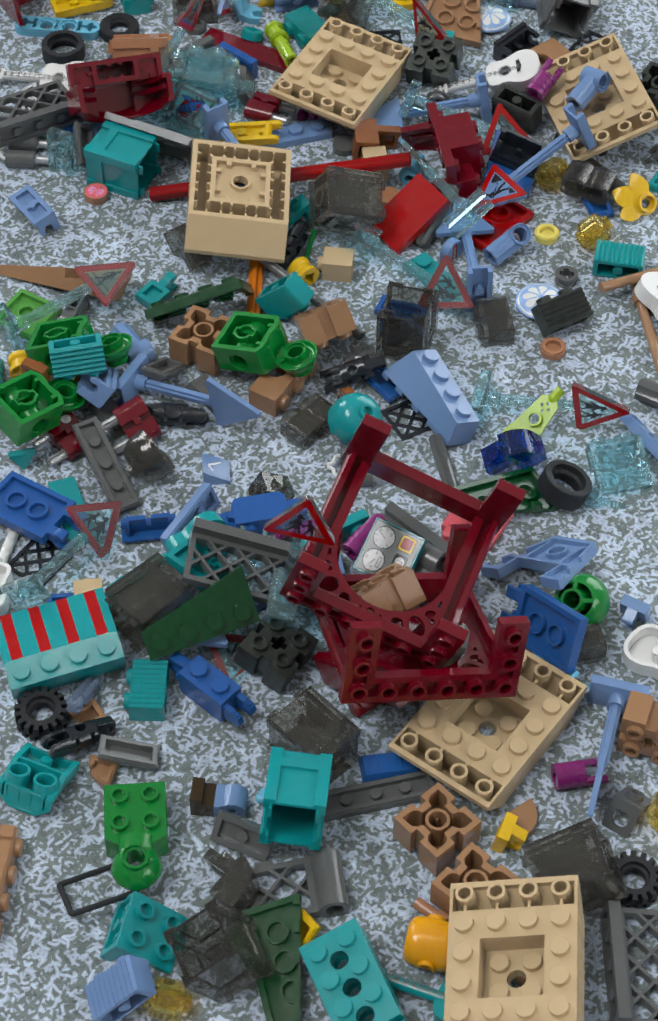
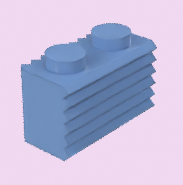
[84,955,158,1021]

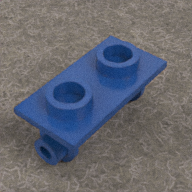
[120,511,176,543]

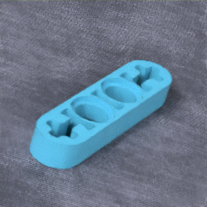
[14,15,100,41]

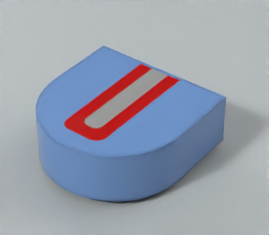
[440,237,463,263]

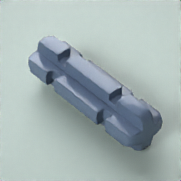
[66,675,100,714]

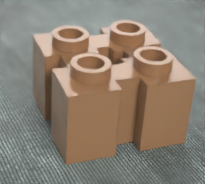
[293,297,357,350]
[168,304,229,376]
[350,563,427,623]
[616,690,658,765]
[393,782,482,877]
[430,842,521,914]

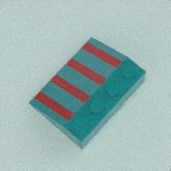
[0,587,126,699]

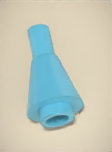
[399,153,425,185]

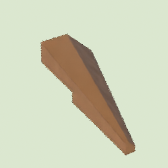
[0,265,132,300]

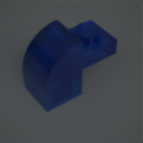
[480,429,547,475]

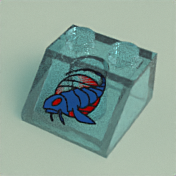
[165,81,219,139]

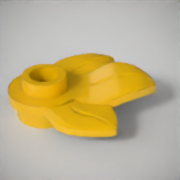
[612,173,657,222]

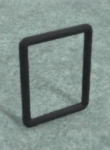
[57,863,140,917]

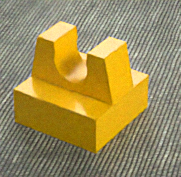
[490,811,529,854]

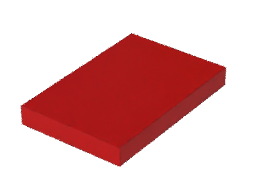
[366,173,451,255]
[457,201,534,252]

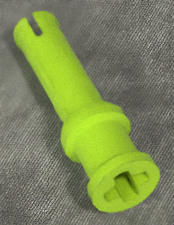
[264,20,297,67]

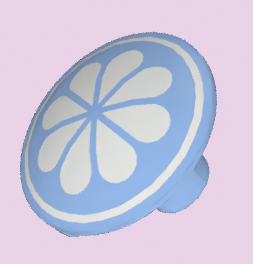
[481,4,511,34]
[515,283,560,320]

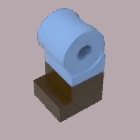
[189,777,249,817]

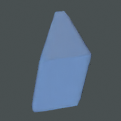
[202,454,231,485]

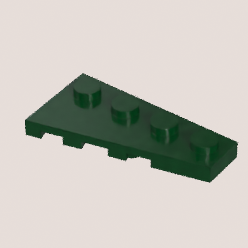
[144,276,254,322]
[454,466,560,513]
[140,565,260,660]
[239,893,302,1021]

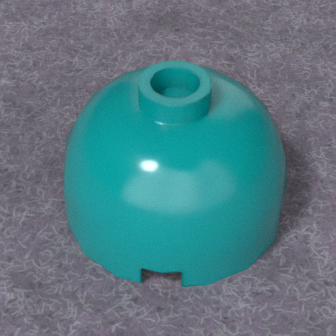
[327,392,382,446]

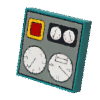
[352,517,428,574]

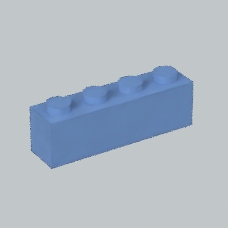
[382,349,480,446]

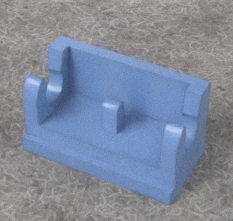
[9,184,61,236]
[76,365,119,409]

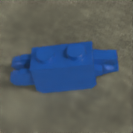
[218,491,309,535]
[169,652,257,727]

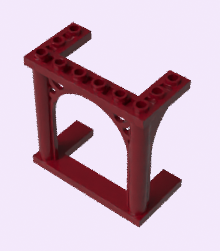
[279,413,527,669]
[316,524,531,704]

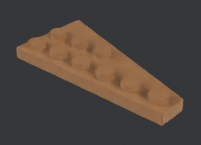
[418,0,481,49]

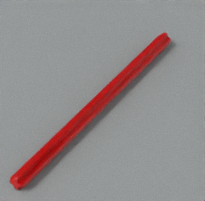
[149,152,412,201]

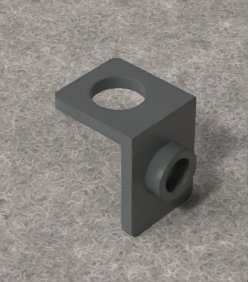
[602,787,653,838]

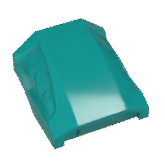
[0,742,80,816]

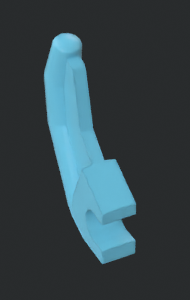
[231,0,262,25]

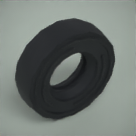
[99,13,140,44]

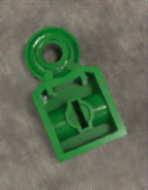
[211,311,318,377]
[25,315,132,376]
[0,370,86,447]
[104,781,169,891]

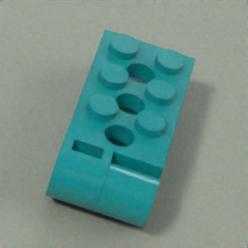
[298,918,408,1021]

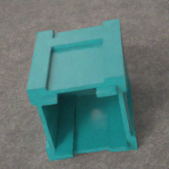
[83,120,162,200]
[258,746,333,851]

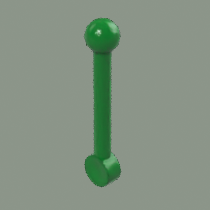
[302,225,318,261]

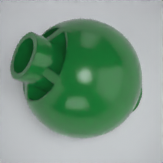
[553,573,610,630]

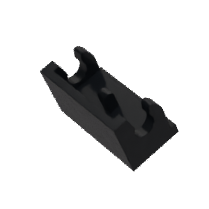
[492,22,540,61]
[489,127,546,179]

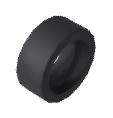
[41,30,85,65]
[537,459,592,511]

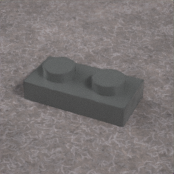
[210,809,274,862]

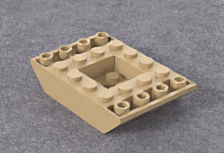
[269,16,413,131]
[541,33,658,165]
[184,138,291,263]
[388,630,587,811]
[444,875,585,1021]

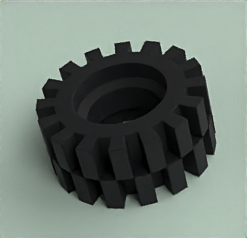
[14,686,69,741]
[604,850,658,909]

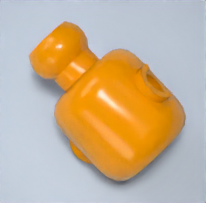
[403,914,449,973]

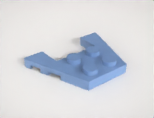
[481,536,598,590]

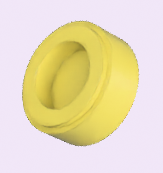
[534,223,559,245]

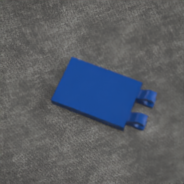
[0,471,87,551]
[500,584,589,673]

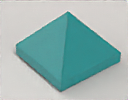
[8,447,35,469]

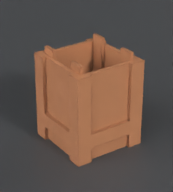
[108,33,171,81]

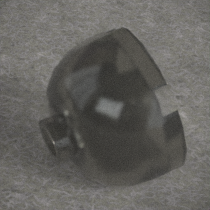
[123,429,175,482]

